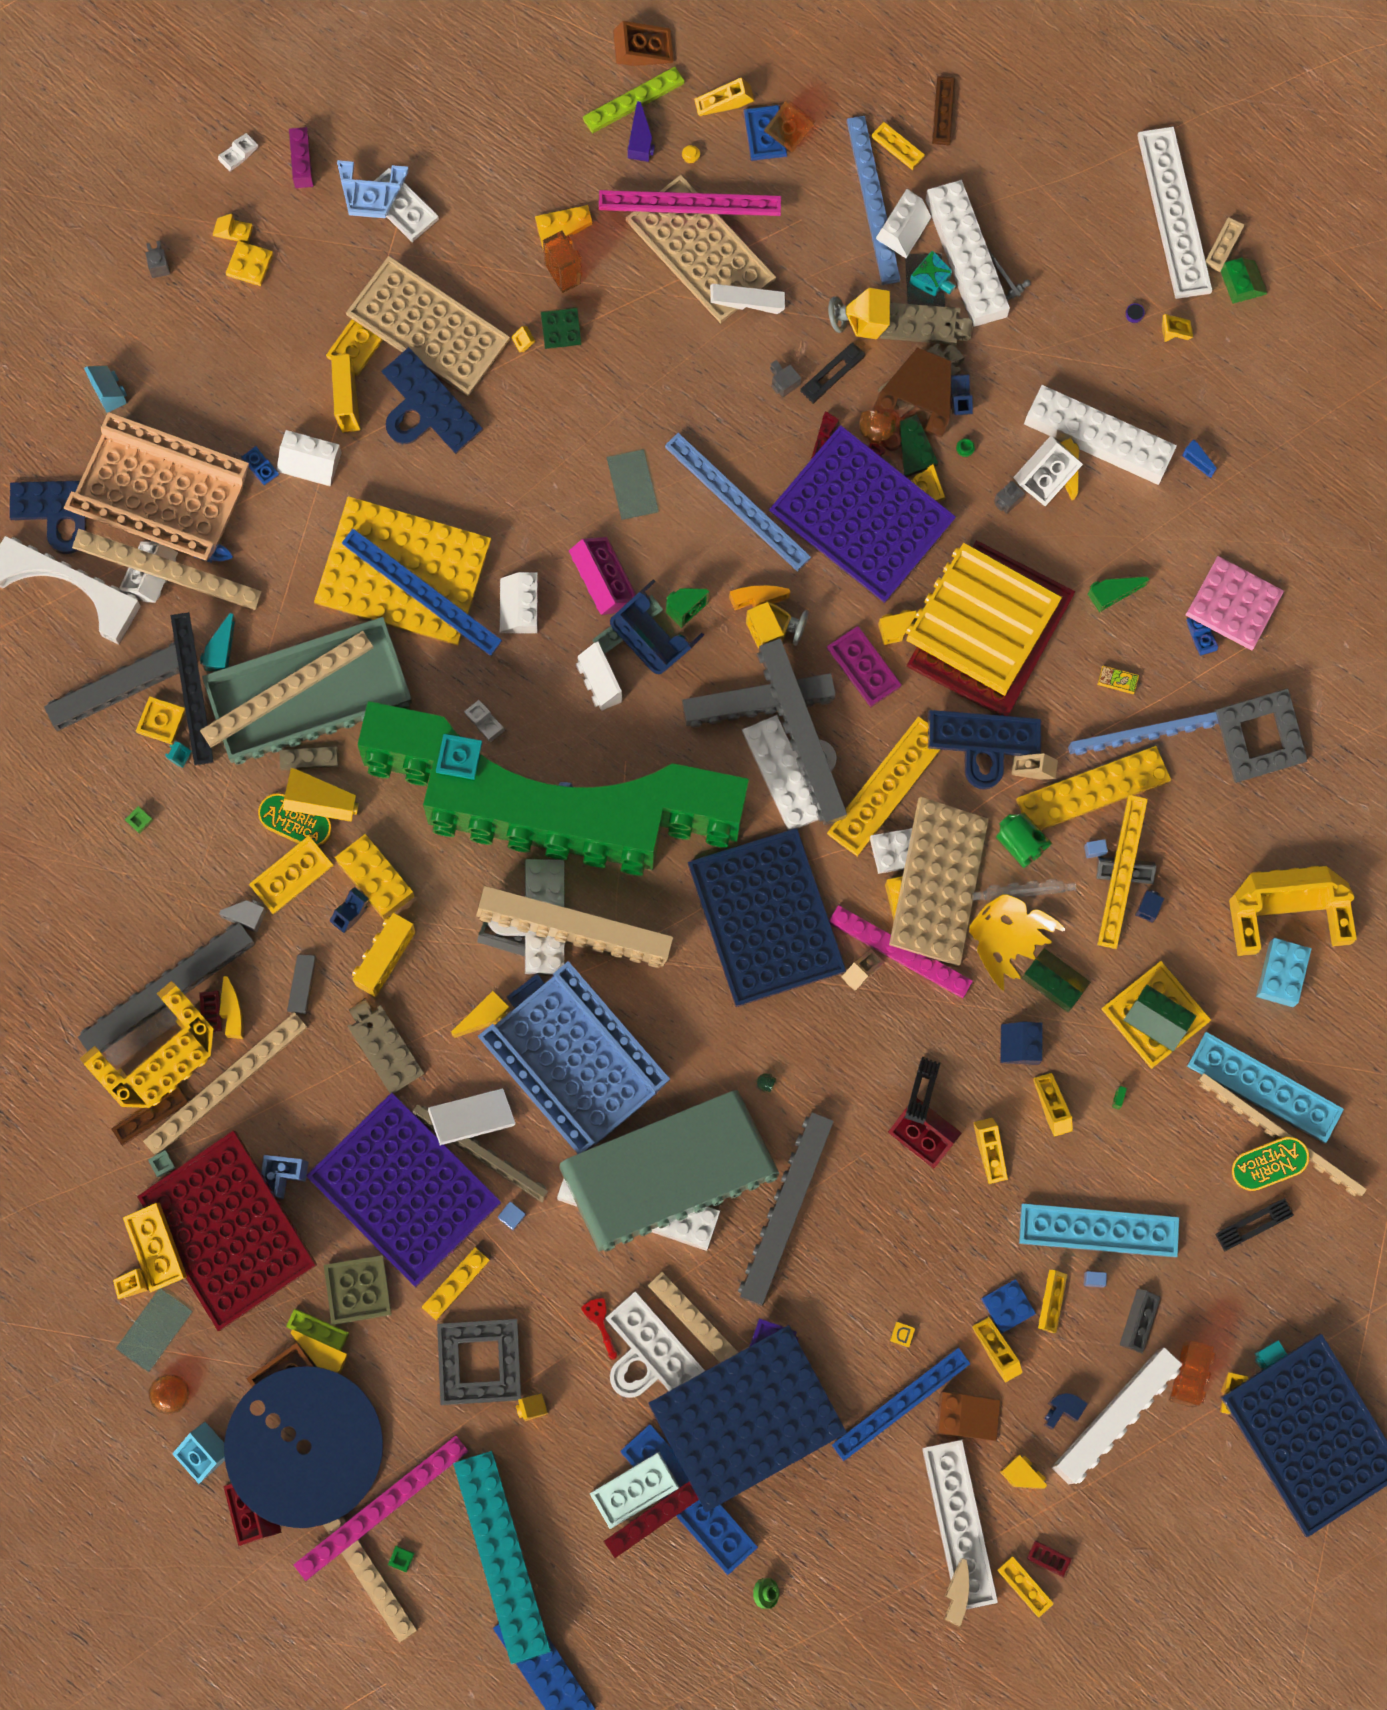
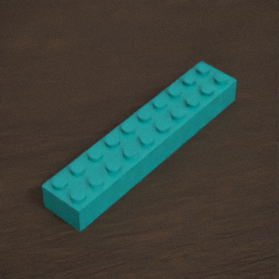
[453,1451,551,1665]

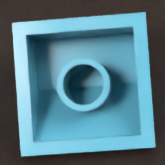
[84,366,127,413]
[173,1422,225,1484]

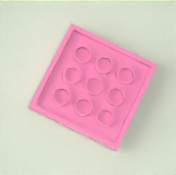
[1186,556,1284,650]

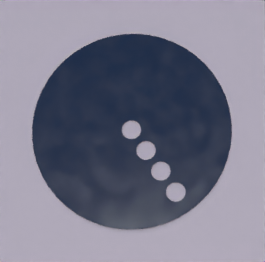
[224,1366,383,1528]

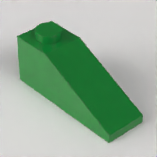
[1087,577,1149,613]

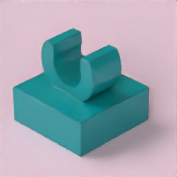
[165,741,192,768]

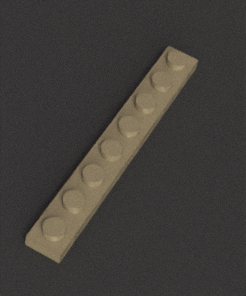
[413,1105,548,1203]

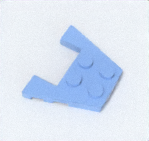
[337,160,409,218]

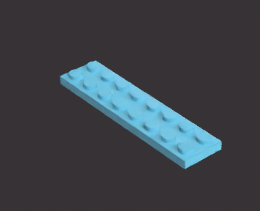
[1187,1032,1344,1144]
[1019,1204,1179,1258]

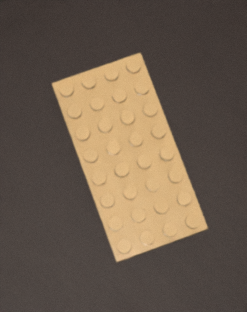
[626,175,776,324]
[346,256,510,396]
[889,797,988,966]

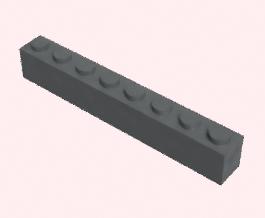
[44,642,179,731]
[682,673,836,728]

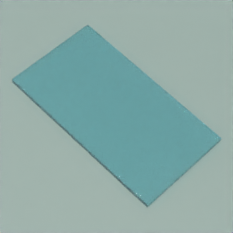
[607,449,659,520]
[116,1289,193,1372]

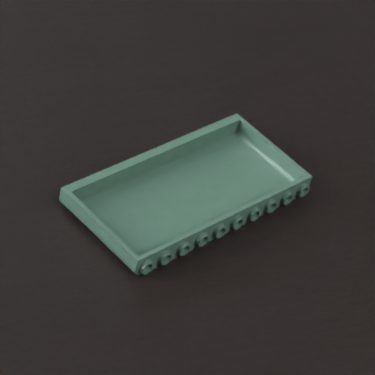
[202,617,412,765]
[559,1090,779,1252]

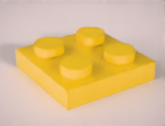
[226,241,273,286]
[136,696,186,744]

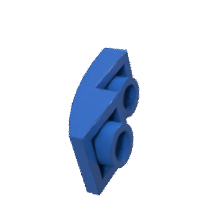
[241,446,279,485]
[1186,618,1218,656]

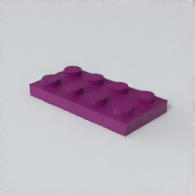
[827,626,902,708]

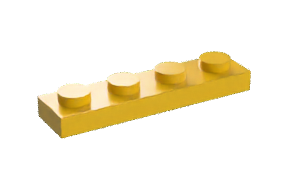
[422,1247,490,1321]

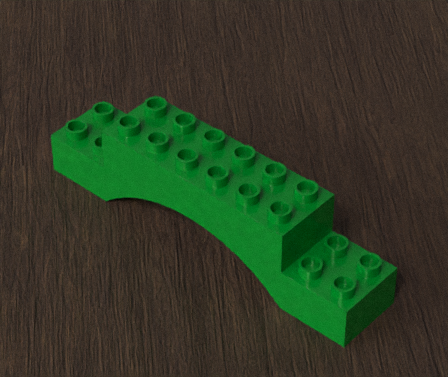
[357,701,749,876]

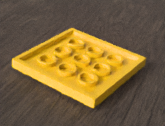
[1102,961,1211,1069]

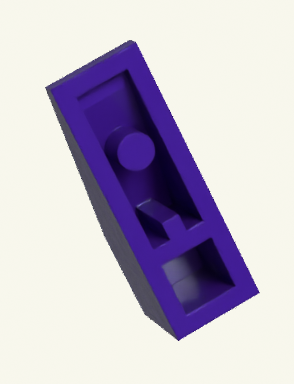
[628,101,655,162]

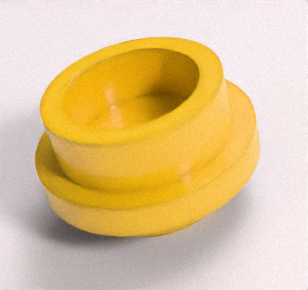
[682,145,700,163]

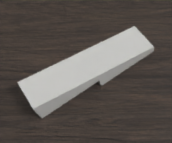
[710,284,785,314]

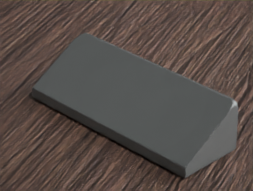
[1096,857,1156,884]
[477,922,525,956]
[287,955,317,1015]
[1120,1289,1161,1353]

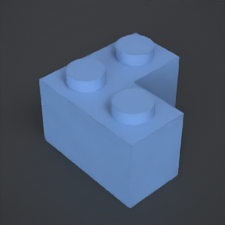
[261,1155,309,1199]

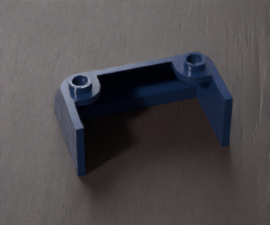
[610,579,704,674]

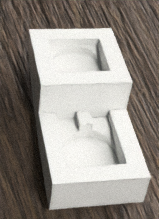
[218,133,258,171]
[464,700,505,743]

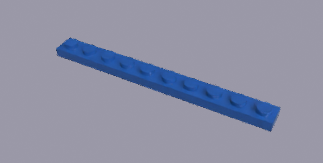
[342,529,502,656]

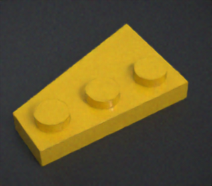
[535,205,592,252]

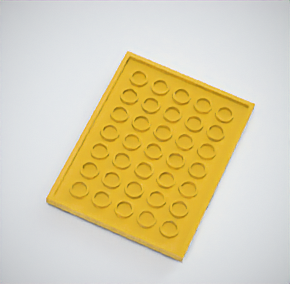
[314,496,491,646]

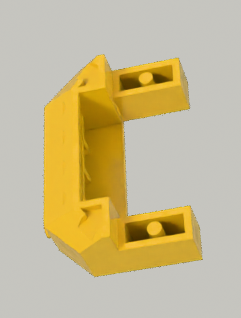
[1229,866,1357,956]
[80,981,213,1108]

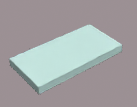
[590,1452,680,1529]

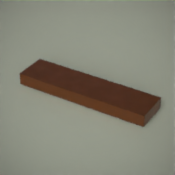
[932,76,955,146]
[111,1086,189,1146]

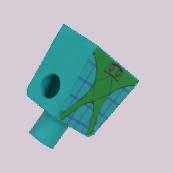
[909,251,956,296]

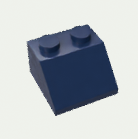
[1000,1022,1043,1065]

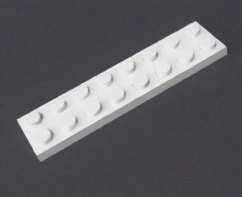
[922,1440,998,1609]

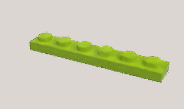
[583,67,684,134]

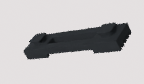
[800,342,865,404]
[905,1056,941,1124]
[1215,1198,1294,1252]

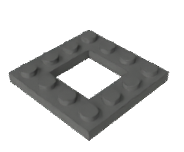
[1215,689,1308,783]
[437,1319,521,1405]

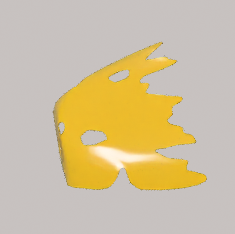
[969,894,1065,991]

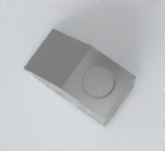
[219,900,266,933]

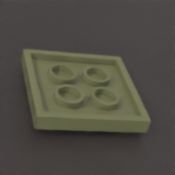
[324,1255,392,1325]

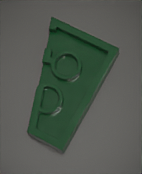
[899,415,938,477]

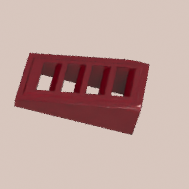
[199,991,222,1032]
[1027,1540,1073,1578]

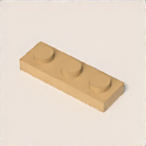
[1205,217,1244,272]

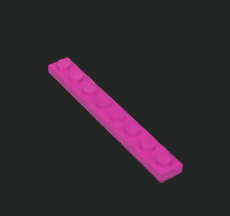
[829,905,973,999]

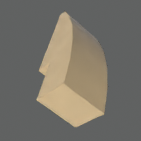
[943,1558,969,1626]

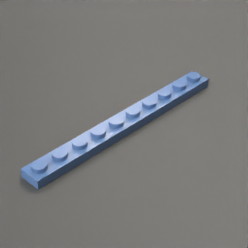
[847,116,900,285]
[665,433,811,572]
[1068,712,1218,755]

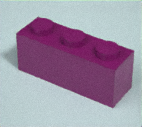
[289,127,313,188]

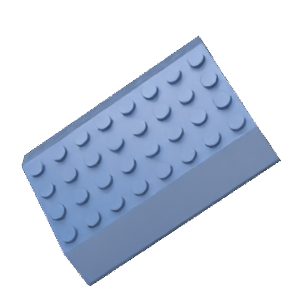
[478,961,670,1154]

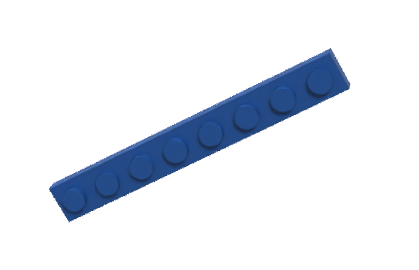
[831,1348,970,1461]

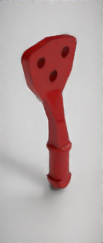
[581,1298,617,1359]

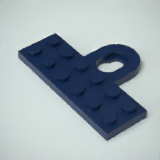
[381,347,483,454]
[9,481,88,554]
[928,710,1041,789]

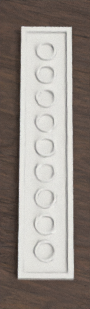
[1137,127,1212,299]

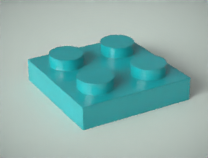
[436,734,482,780]

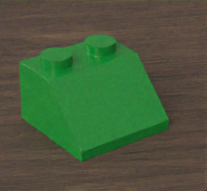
[1221,258,1267,304]
[666,588,709,628]

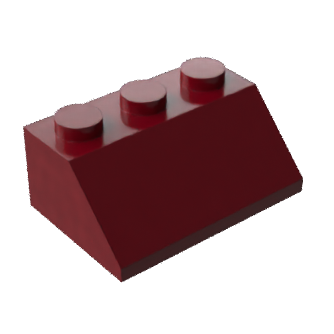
[888,1098,962,1169]
[223,1484,282,1546]

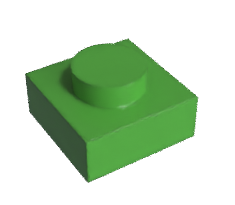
[125,806,153,834]

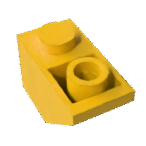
[878,610,917,645]
[516,1394,548,1421]
[1000,1455,1047,1489]

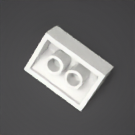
[876,189,931,258]
[277,430,341,486]
[1013,436,1083,506]
[119,542,178,603]
[500,572,538,633]
[576,642,622,711]

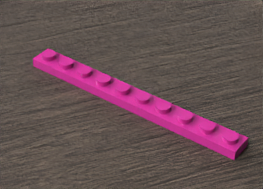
[599,190,781,216]
[293,1436,469,1581]

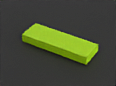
[286,1309,349,1351]

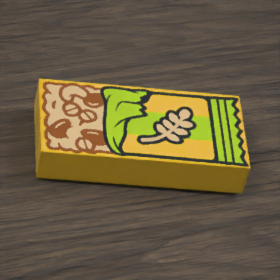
[1097,666,1139,695]

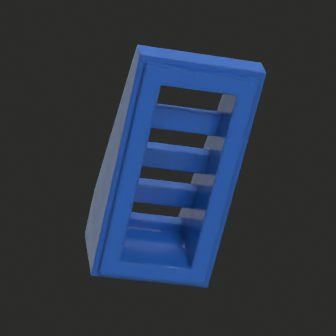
[1182,439,1217,478]

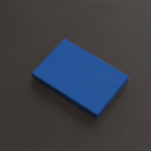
[743,105,787,161]

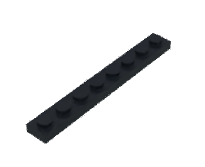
[170,612,214,766]

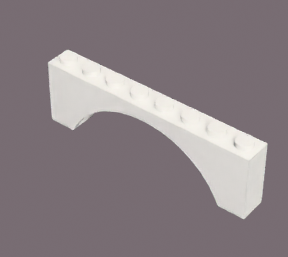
[0,536,141,645]

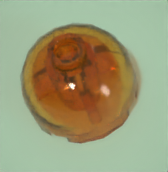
[859,410,896,444]
[149,1374,190,1415]

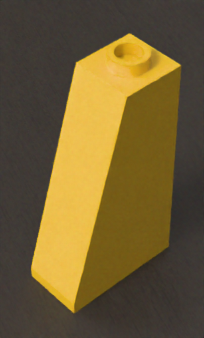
[331,354,360,433]
[283,768,359,822]

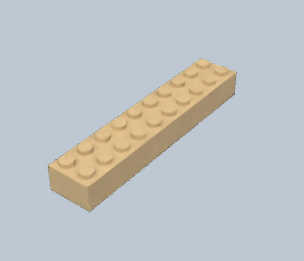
[476,886,673,968]

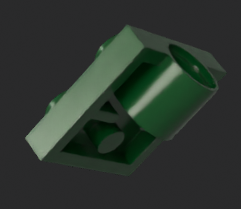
[540,307,581,349]

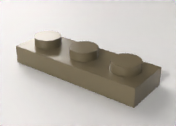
[279,746,338,771]

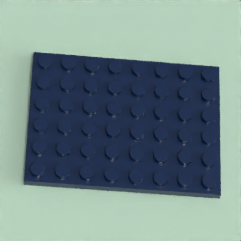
[688,828,846,1007]
[648,1325,847,1512]
[1221,1334,1387,1537]

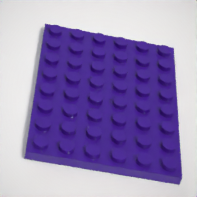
[769,425,956,603]
[306,1093,501,1288]

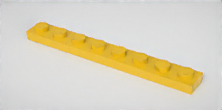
[1097,795,1148,949]

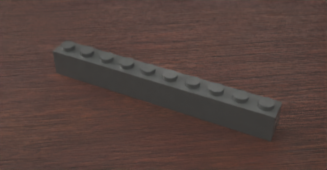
[757,639,847,826]
[78,923,255,1053]
[738,1113,834,1307]

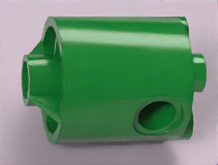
[996,812,1052,868]

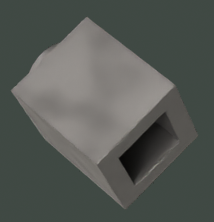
[145,241,170,278]
[770,360,801,397]
[994,481,1025,514]

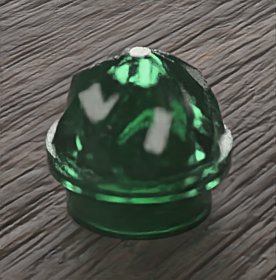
[757,1073,776,1092]

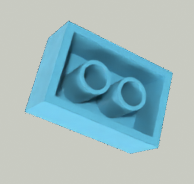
[1256,938,1312,1007]

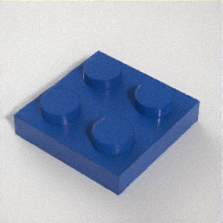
[981,1279,1036,1334]

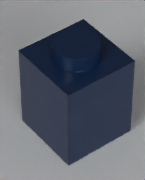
[1135,890,1164,923]

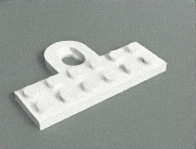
[742,715,837,831]
[488,859,564,974]
[605,1292,705,1398]

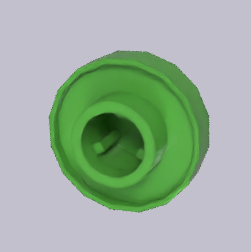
[753,1578,779,1609]

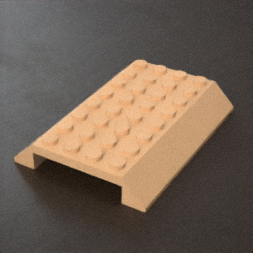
[64,412,249,561]

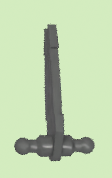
[988,249,1031,302]

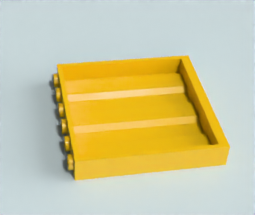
[906,543,1062,696]

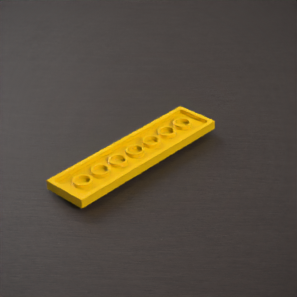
[827,716,940,857]
[1016,746,1171,830]

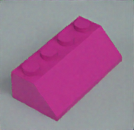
[569,537,636,615]

